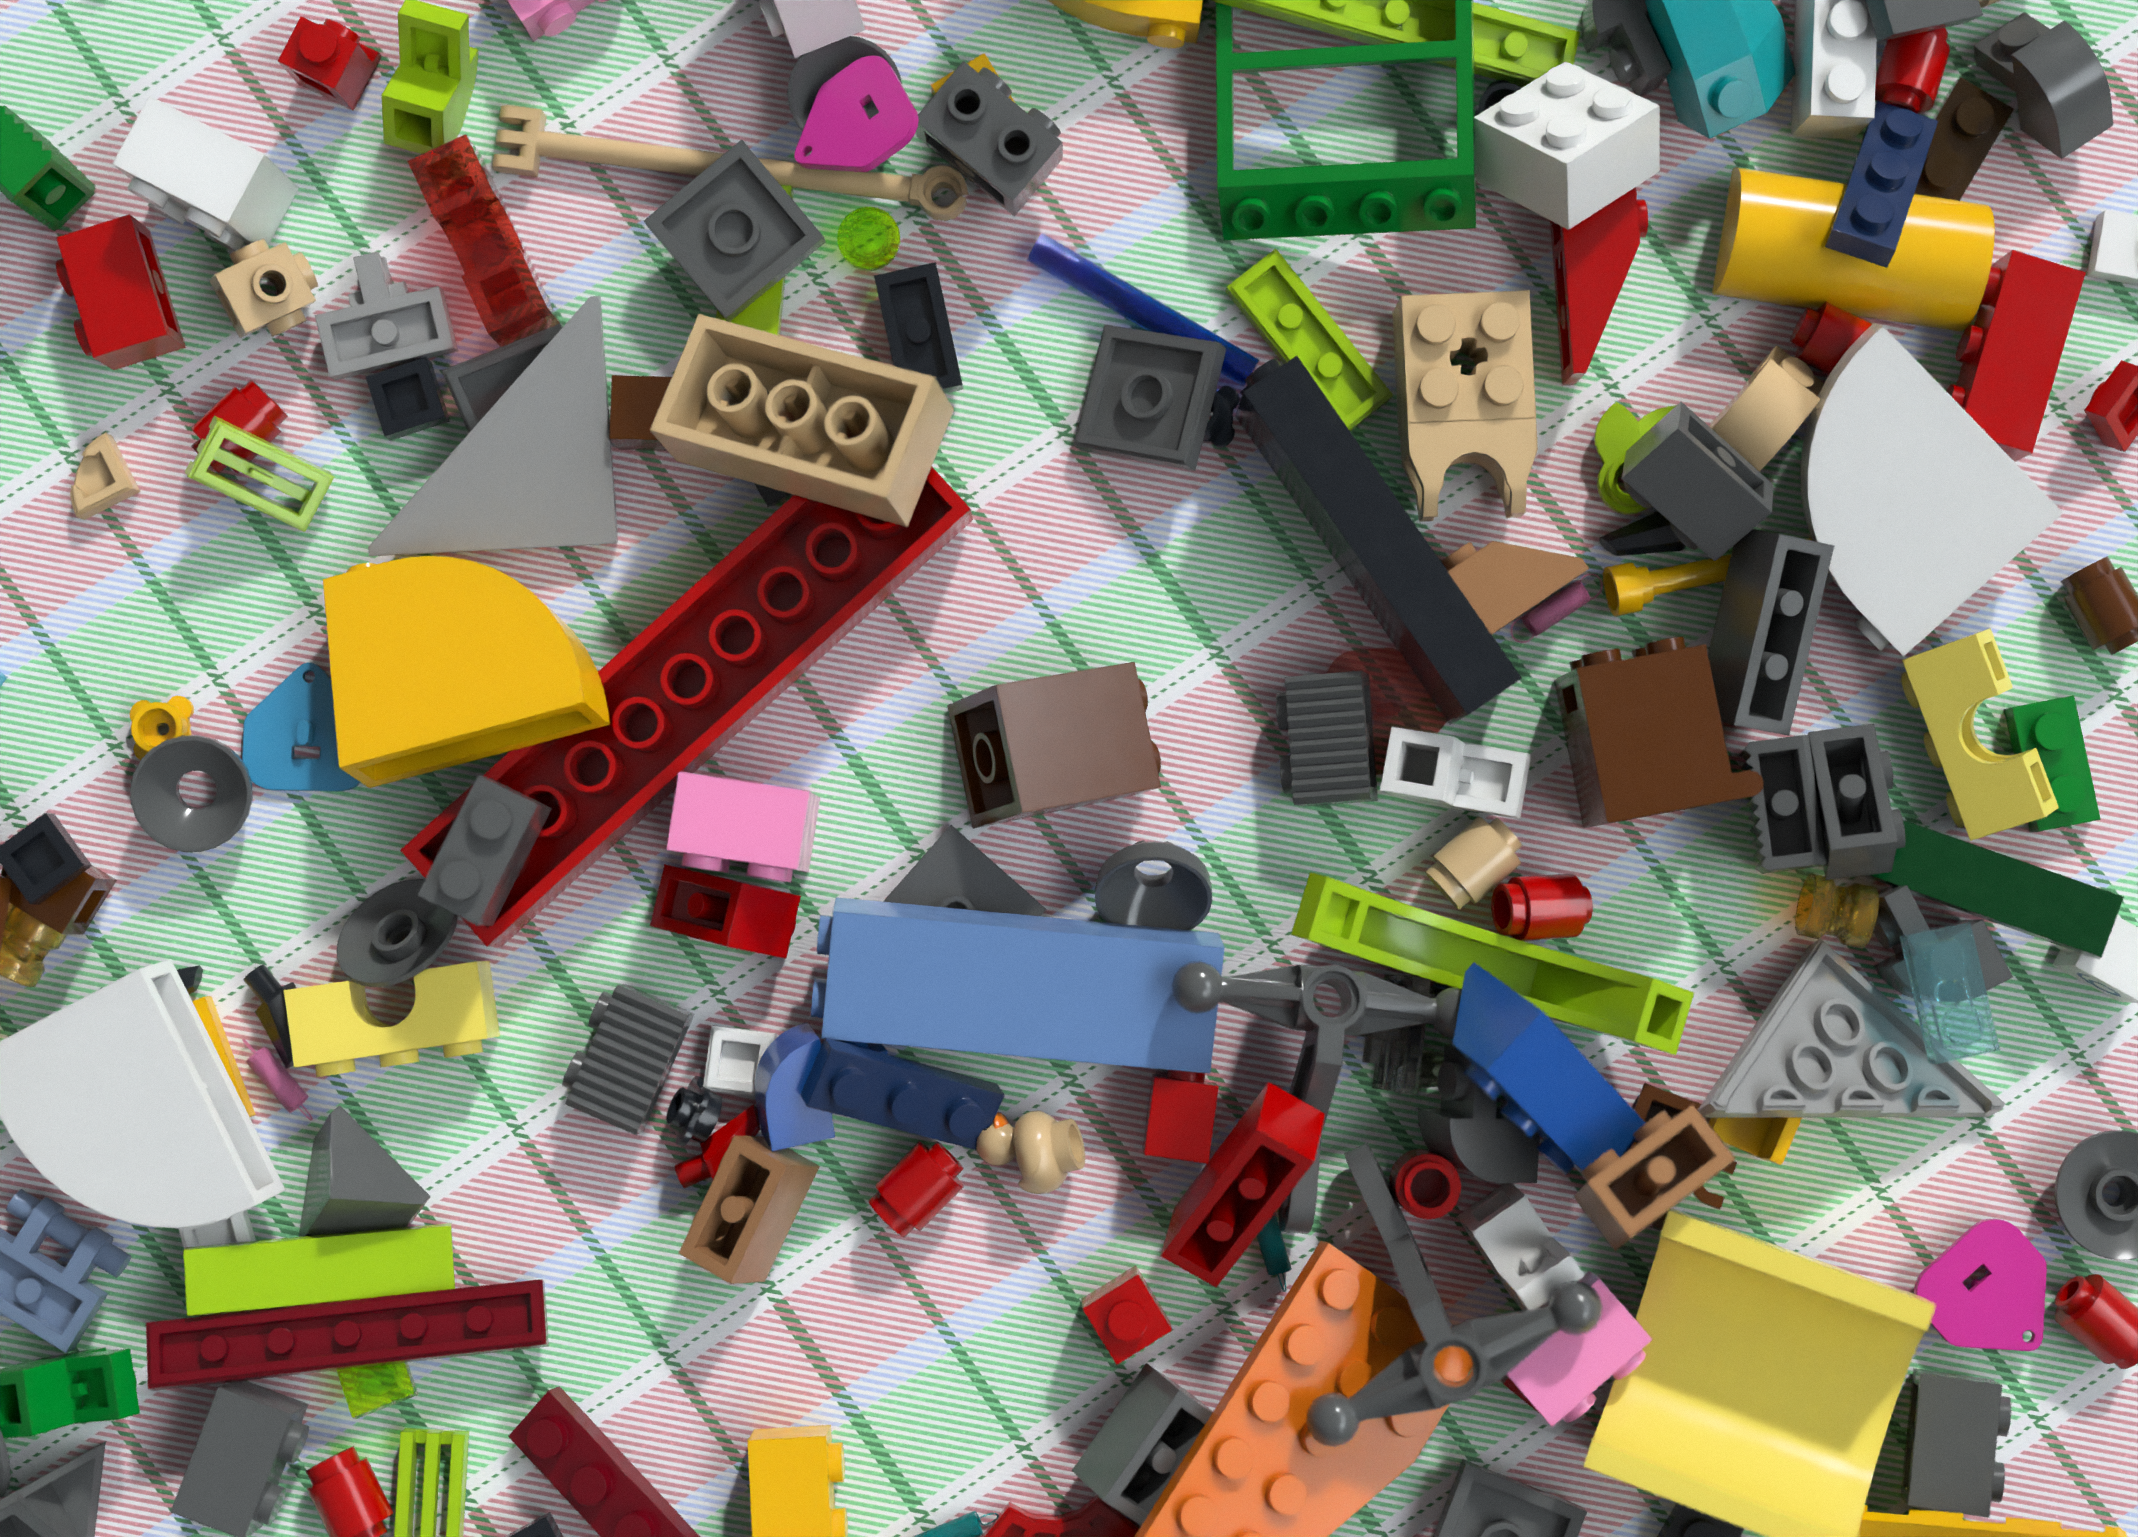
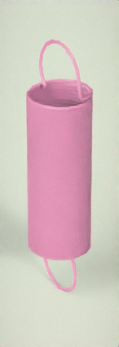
[1511,574,1603,643]
[242,1039,313,1120]

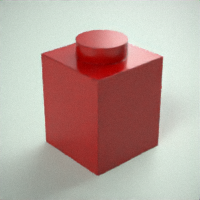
[1142,1070,1219,1164]
[1082,1265,1172,1365]

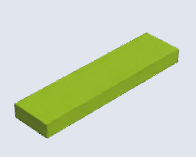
[183,1223,455,1316]

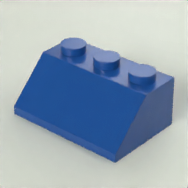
[1453,962,1646,1176]

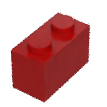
[55,214,186,370]

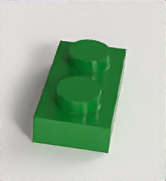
[2004,695,2101,833]

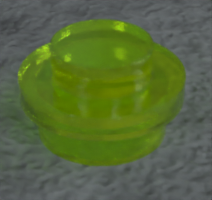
[837,207,901,271]

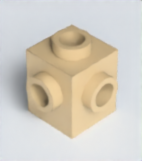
[209,239,318,338]

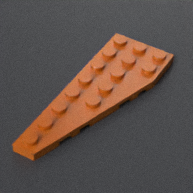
[1135,1241,1473,1537]

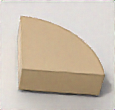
[70,432,141,520]

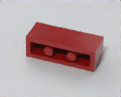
[1946,250,2086,462]
[1160,1082,1325,1288]

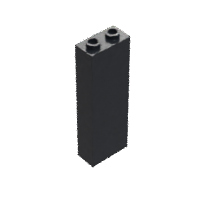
[1235,356,1522,725]

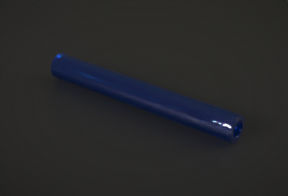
[1027,233,1260,387]

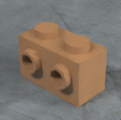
[1573,1104,1735,1251]
[679,1136,820,1284]

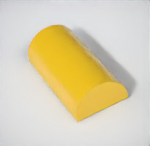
[1712,167,1995,331]

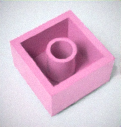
[666,772,820,882]

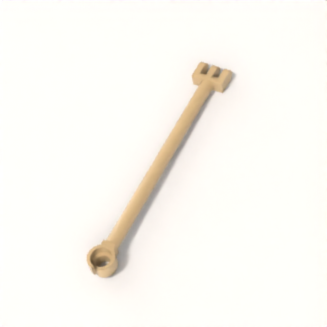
[492,105,969,221]

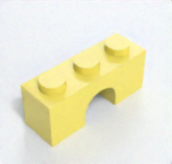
[1901,628,2059,841]
[284,961,500,1077]

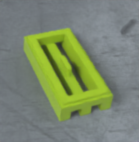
[185,416,334,532]
[394,1428,469,1537]

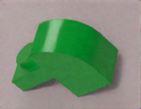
[0,1347,140,1439]

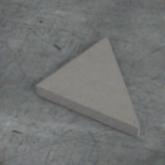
[368,296,618,556]
[1697,938,2005,1118]

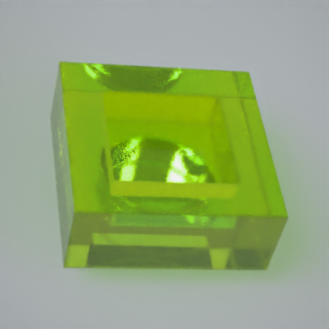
[336,1362,419,1419]

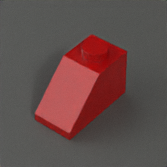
[650,864,801,959]

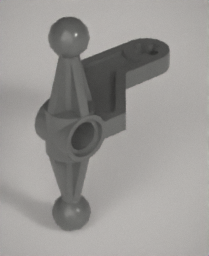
[1172,961,1462,1234]
[1306,1143,1603,1447]

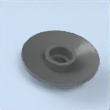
[337,879,458,987]
[2054,1130,2138,1260]

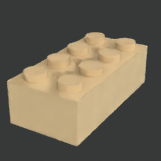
[650,314,954,527]

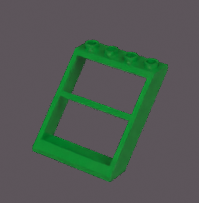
[1216,0,1476,241]

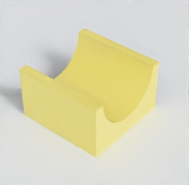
[1583,1209,1936,1537]

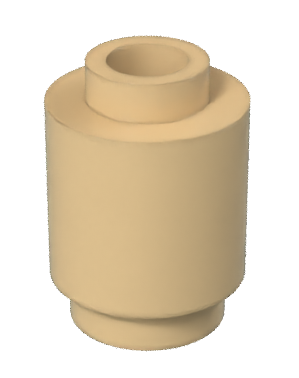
[1425,816,1522,910]

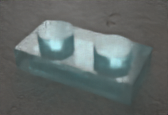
[1899,922,2000,1064]

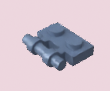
[0,1189,131,1353]

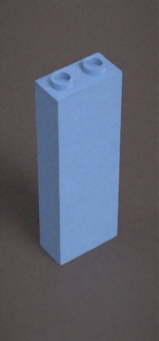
[811,897,1225,1074]

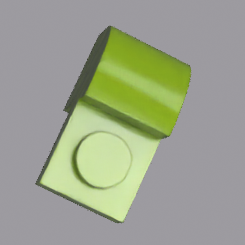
[381,0,478,160]

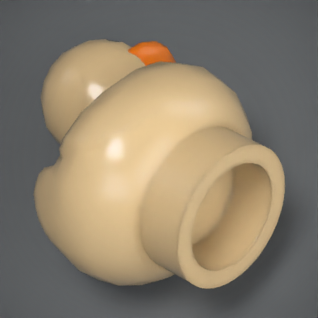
[976,1111,1085,1194]

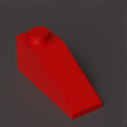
[1550,187,1648,386]

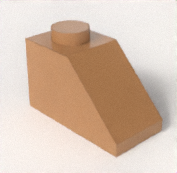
[1441,541,1589,634]

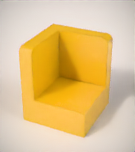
[1708,1117,1802,1165]

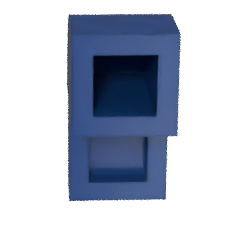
[754,1022,888,1151]

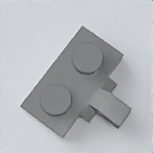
[315,251,458,380]

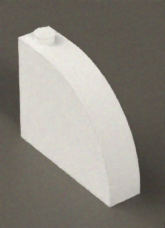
[1800,323,2063,656]
[0,959,286,1228]

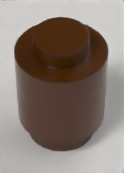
[2061,556,2138,655]

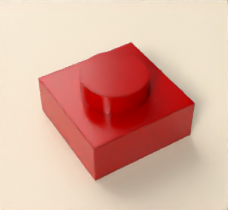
[2084,360,2138,452]

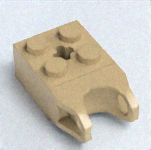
[1392,290,1538,522]

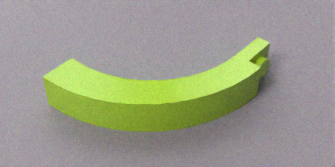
[1291,872,1694,1055]

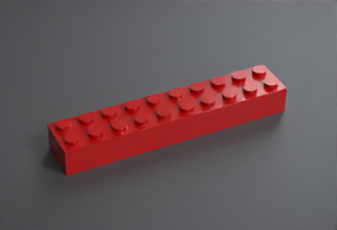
[400,466,973,947]

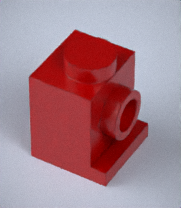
[278,16,382,111]

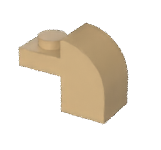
[1709,345,1824,472]

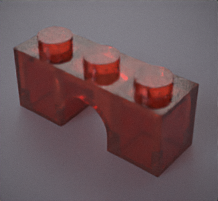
[408,134,560,347]

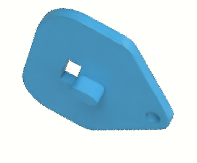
[242,663,361,792]

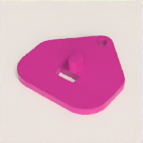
[794,56,919,172]
[1914,1219,2047,1351]

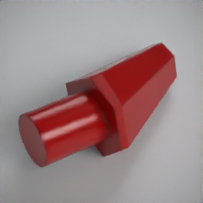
[674,1104,760,1189]

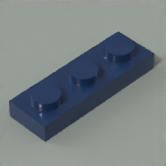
[1825,101,1938,268]
[801,1038,1005,1150]

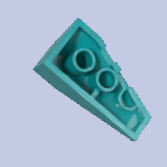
[1645,0,1796,139]

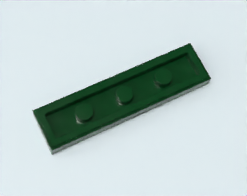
[1863,820,2124,960]

